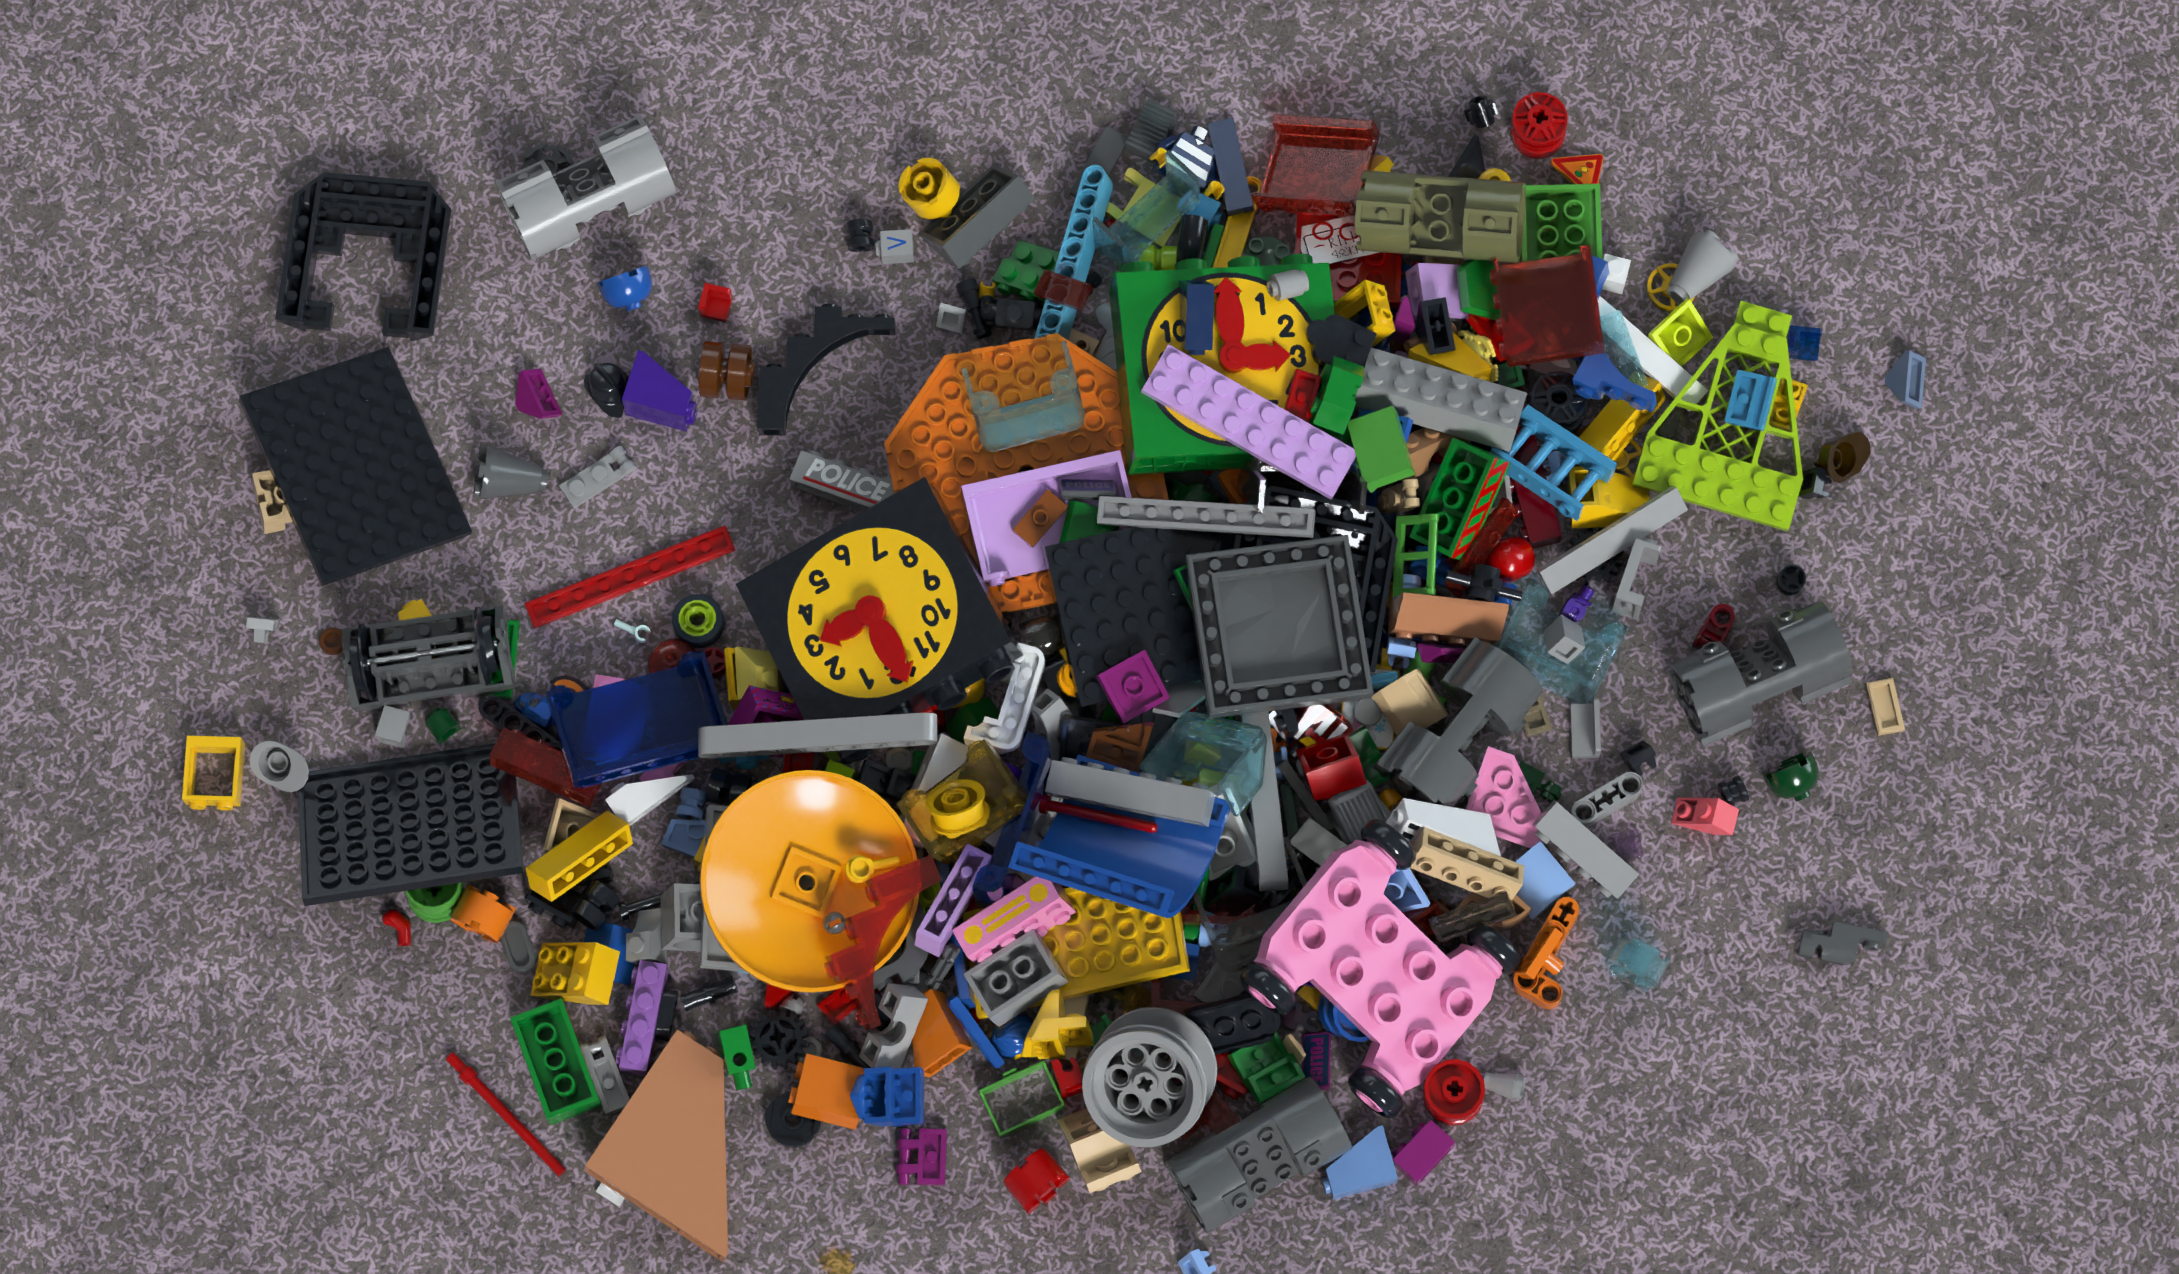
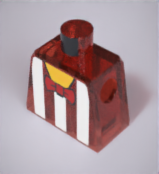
[1286,704,1353,759]

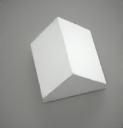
[936,303,968,334]

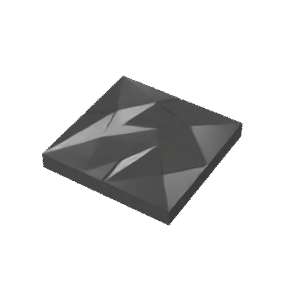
[1184,535,1374,719]

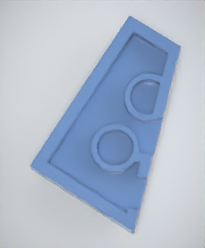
[661,819,706,858]

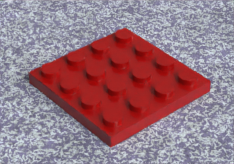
[1295,207,1402,308]

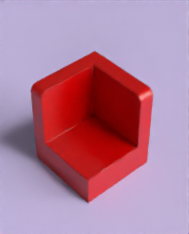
[698,283,733,322]

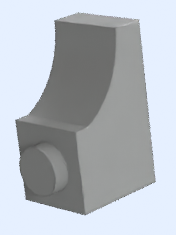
[626,908,667,965]

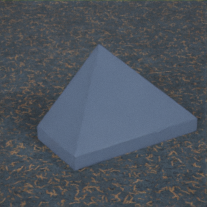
[1885,350,1926,409]

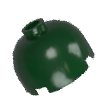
[1762,751,1819,801]

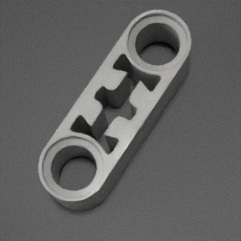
[1571,772,1643,828]

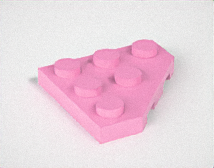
[1466,746,1542,849]

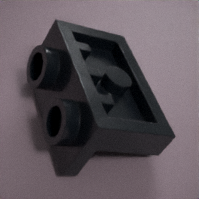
[524,889,584,929]

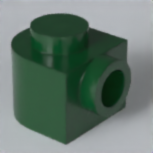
[425,707,462,745]

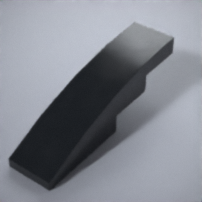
[857,759,916,804]

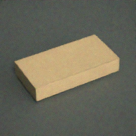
[1866,678,1905,736]

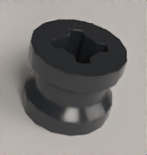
[1718,775,1749,806]

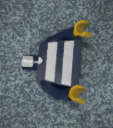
[1149,126,1225,200]

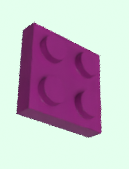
[1096,650,1170,724]

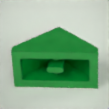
[946,697,1000,745]

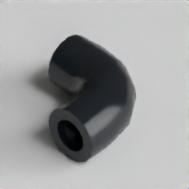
[1176,214,1208,263]

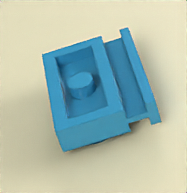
[1724,370,1777,431]

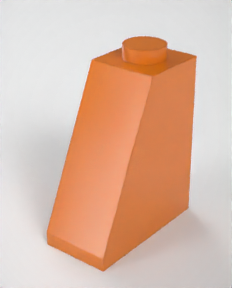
[912,989,973,1077]

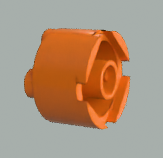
[450,884,516,944]

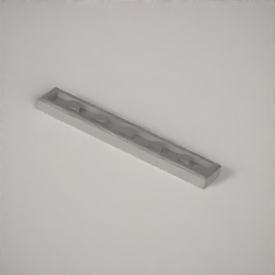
[1537,486,1688,595]

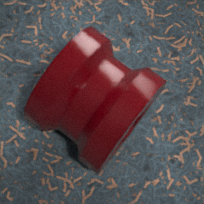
[699,647,726,678]

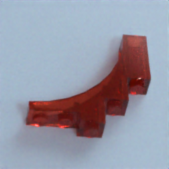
[824,855,941,1030]

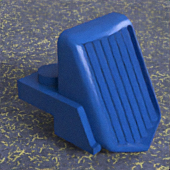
[850,1067,924,1127]

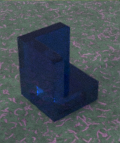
[1787,325,1822,361]

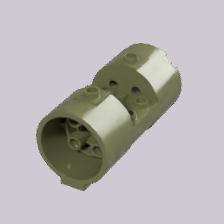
[1355,170,1526,263]

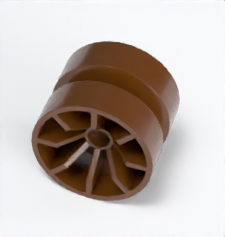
[699,341,754,401]

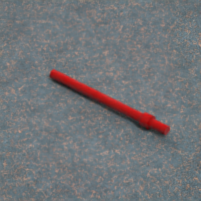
[446,1052,567,1177]

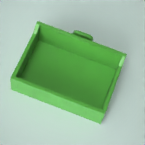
[1348,406,1415,492]
[979,1060,1066,1139]

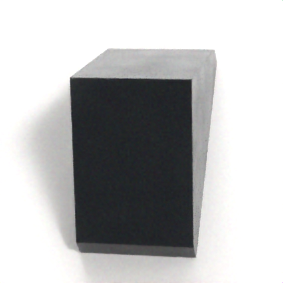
[1415,297,1456,355]

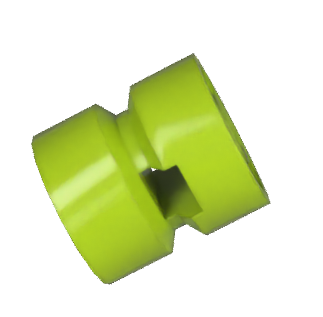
[1139,244,1177,271]

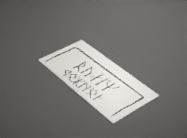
[1294,214,1379,264]

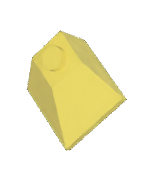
[735,646,783,700]

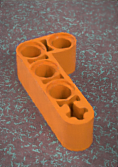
[1512,897,1579,1010]

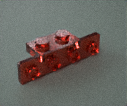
[1445,497,1518,598]

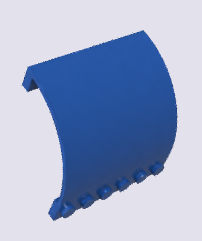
[1008,755,1232,918]

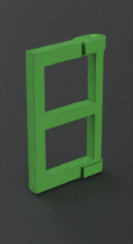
[1393,513,1439,598]

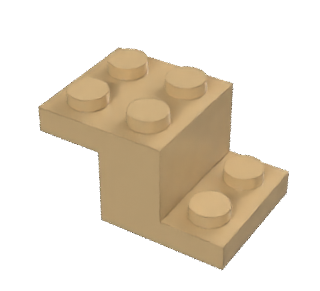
[1058,1108,1141,1193]

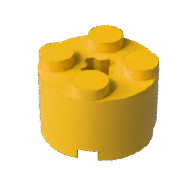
[898,158,960,219]

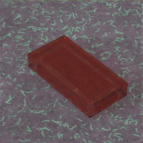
[1033,270,1093,311]

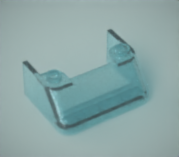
[1092,150,1200,265]
[961,341,1085,452]
[1139,712,1267,817]

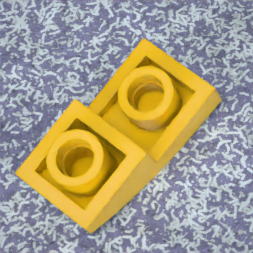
[1769,378,1808,432]

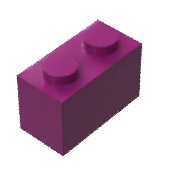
[1392,1120,1455,1186]

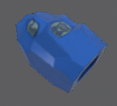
[514,692,561,731]

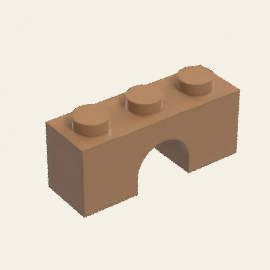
[1404,427,1471,480]

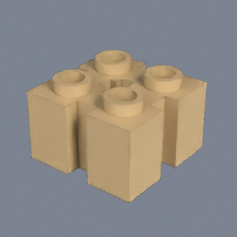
[252,470,293,534]

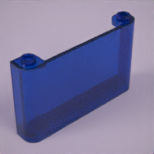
[546,651,728,788]
[972,731,1052,908]

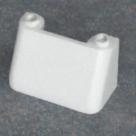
[964,642,1045,757]

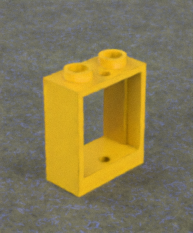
[1334,280,1395,348]
[182,736,245,811]

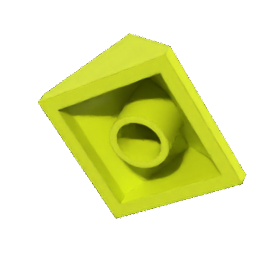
[1648,298,1713,367]

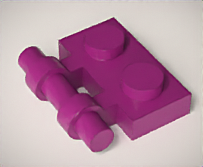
[896,1128,947,1186]

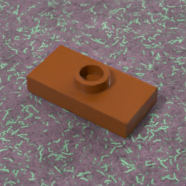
[1012,489,1068,548]

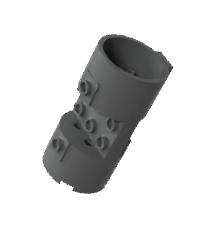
[1668,601,1853,746]
[1373,637,1543,807]
[1163,1077,1352,1233]

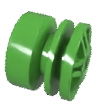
[405,883,464,923]

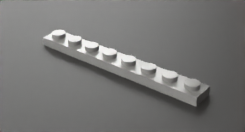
[1097,496,1316,538]

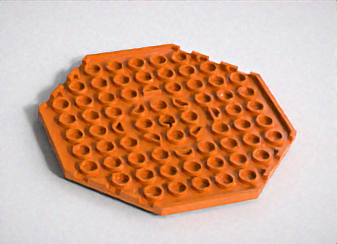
[884,333,1169,614]

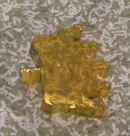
[819,1249,856,1274]

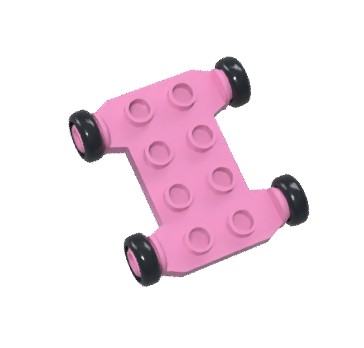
[1240,819,1522,1118]

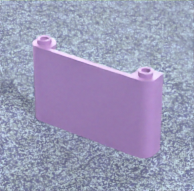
[961,450,1132,587]

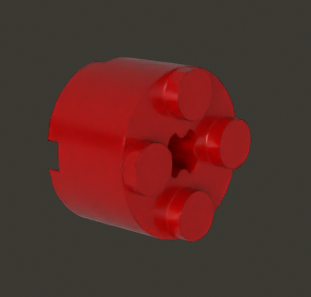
[1003,1148,1070,1214]

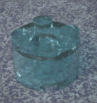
[1606,933,1671,993]

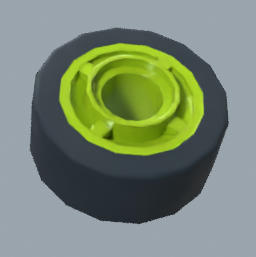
[672,594,724,648]

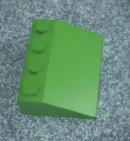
[1521,184,1602,297]

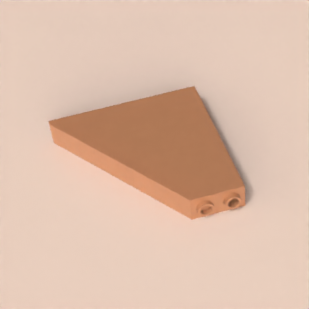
[583,1030,728,1262]

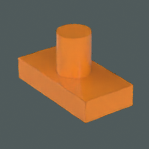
[1515,927,1564,979]

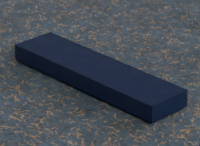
[1207,118,1254,216]

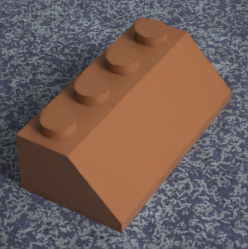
[1388,592,1509,646]

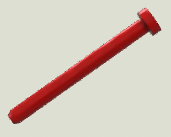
[1039,794,1158,833]

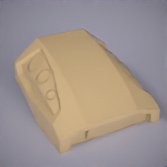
[1372,669,1449,736]

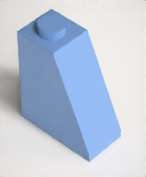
[1322,1125,1398,1200]

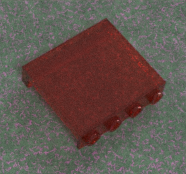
[1251,114,1380,217]
[1490,245,1605,367]

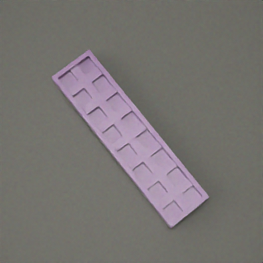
[1141,344,1356,500]

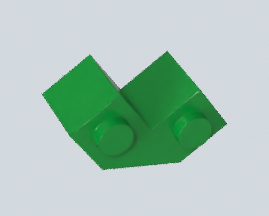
[1310,356,1364,434]

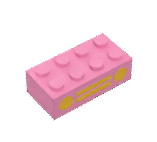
[952,877,1076,965]

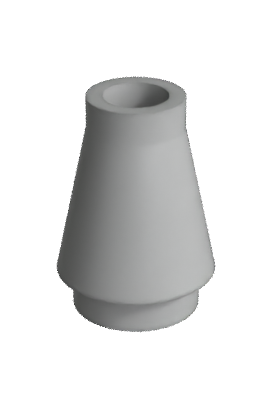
[1484,1072,1526,1101]

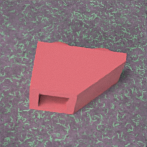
[1671,798,1739,835]

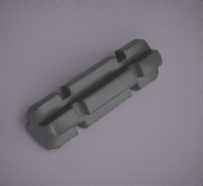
[925,942,960,990]

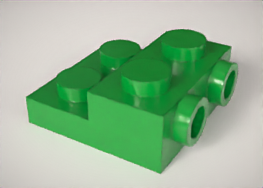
[992,240,1060,304]

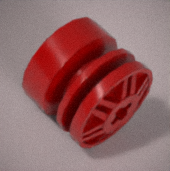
[1510,92,1568,159]

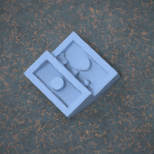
[1516,841,1575,920]

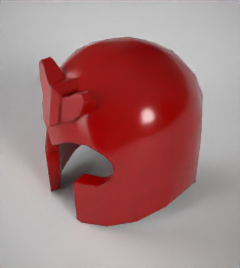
[1480,537,1535,583]

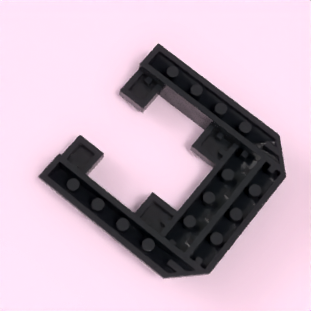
[275,172,452,341]
[1233,486,1398,673]

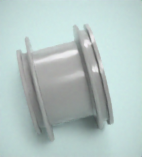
[1082,1007,1217,1147]

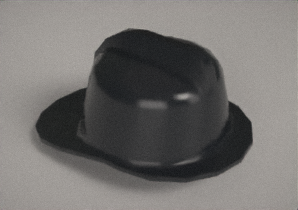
[584,363,629,418]

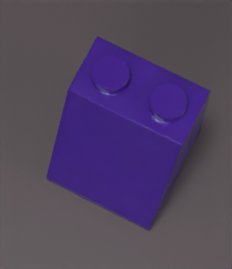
[622,350,698,432]

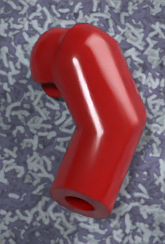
[382,909,411,946]

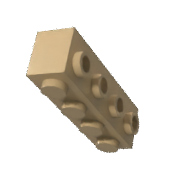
[1410,827,1524,906]

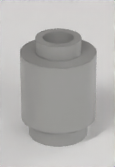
[1267,269,1309,301]

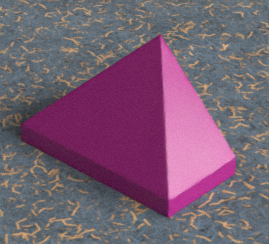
[515,369,562,419]

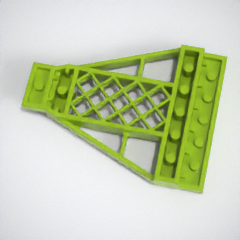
[1632,301,1803,532]

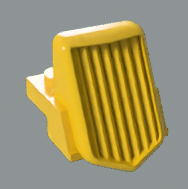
[1021,989,1094,1059]

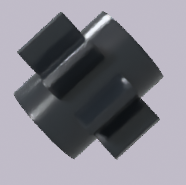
[1464,95,1499,128]

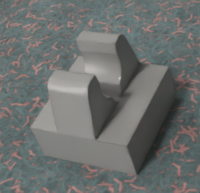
[246,616,279,643]

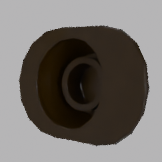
[1814,431,1871,483]

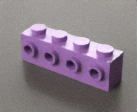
[616,960,669,1077]

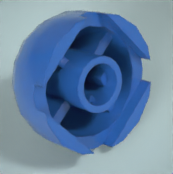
[597,265,652,311]

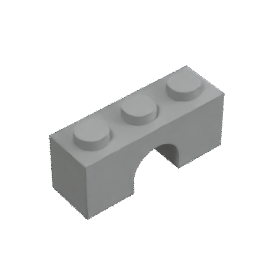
[859,983,928,1069]

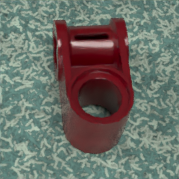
[1692,604,1735,648]

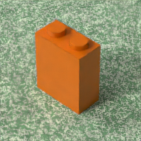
[788,1053,864,1130]

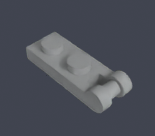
[559,446,637,509]
[580,1035,630,1116]

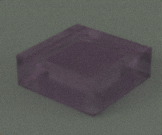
[1611,829,1644,861]

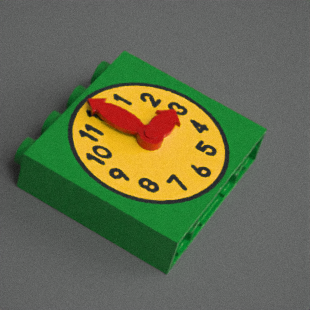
[1109,254,1350,475]

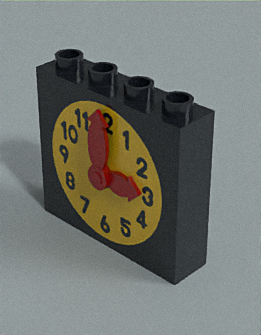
[736,477,1024,764]

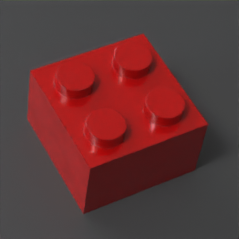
[1296,733,1367,801]

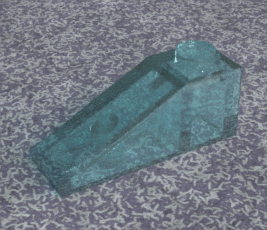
[1596,310,1648,387]

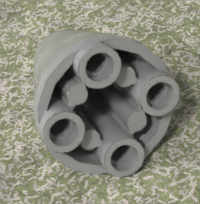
[1667,230,1738,304]

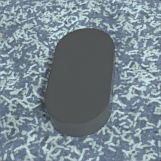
[500,920,536,974]

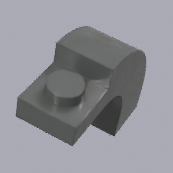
[864,902,929,992]

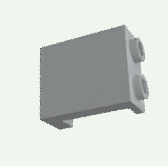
[1612,538,1661,620]

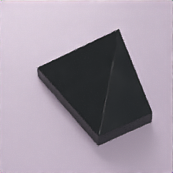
[1448,134,1485,179]

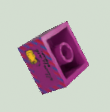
[728,685,804,757]

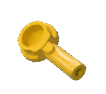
[845,855,900,883]

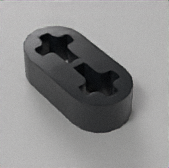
[655,988,679,1042]

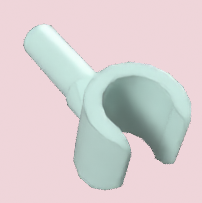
[614,619,651,643]

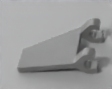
[1153,682,1205,718]

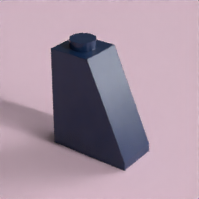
[1179,280,1214,355]

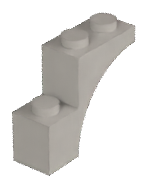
[1020,688,1072,795]

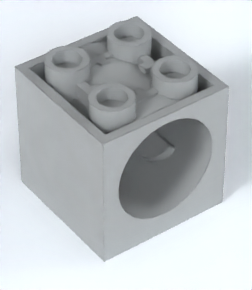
[660,883,702,951]

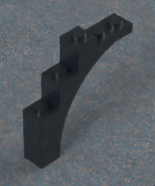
[757,303,896,436]

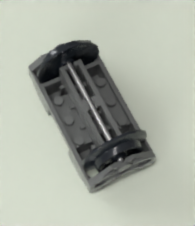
[342,605,516,712]

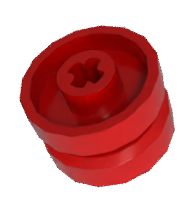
[1423,1059,1485,1126]

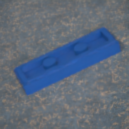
[946,994,1005,1069]

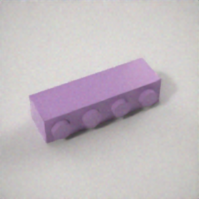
[914,844,992,957]

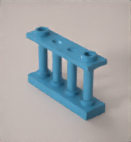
[1490,405,1617,521]

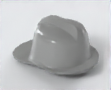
[250,740,309,792]

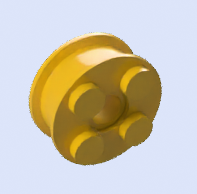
[925,779,990,839]

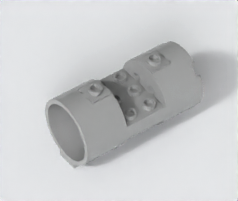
[495,115,676,260]

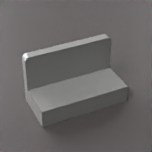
[1570,699,1601,759]

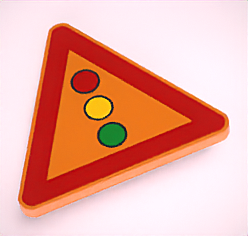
[1550,154,1604,184]

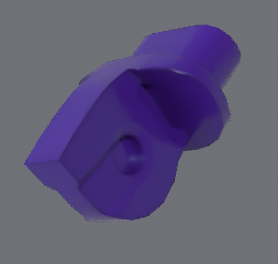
[1559,584,1595,622]

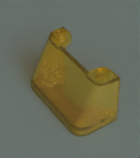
[897,739,1032,864]

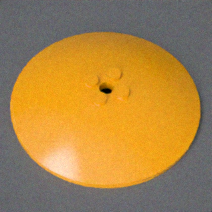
[700,770,920,993]

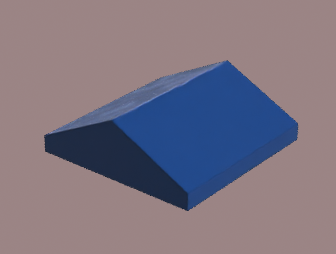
[584,923,634,985]

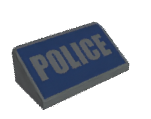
[1060,479,1116,500]

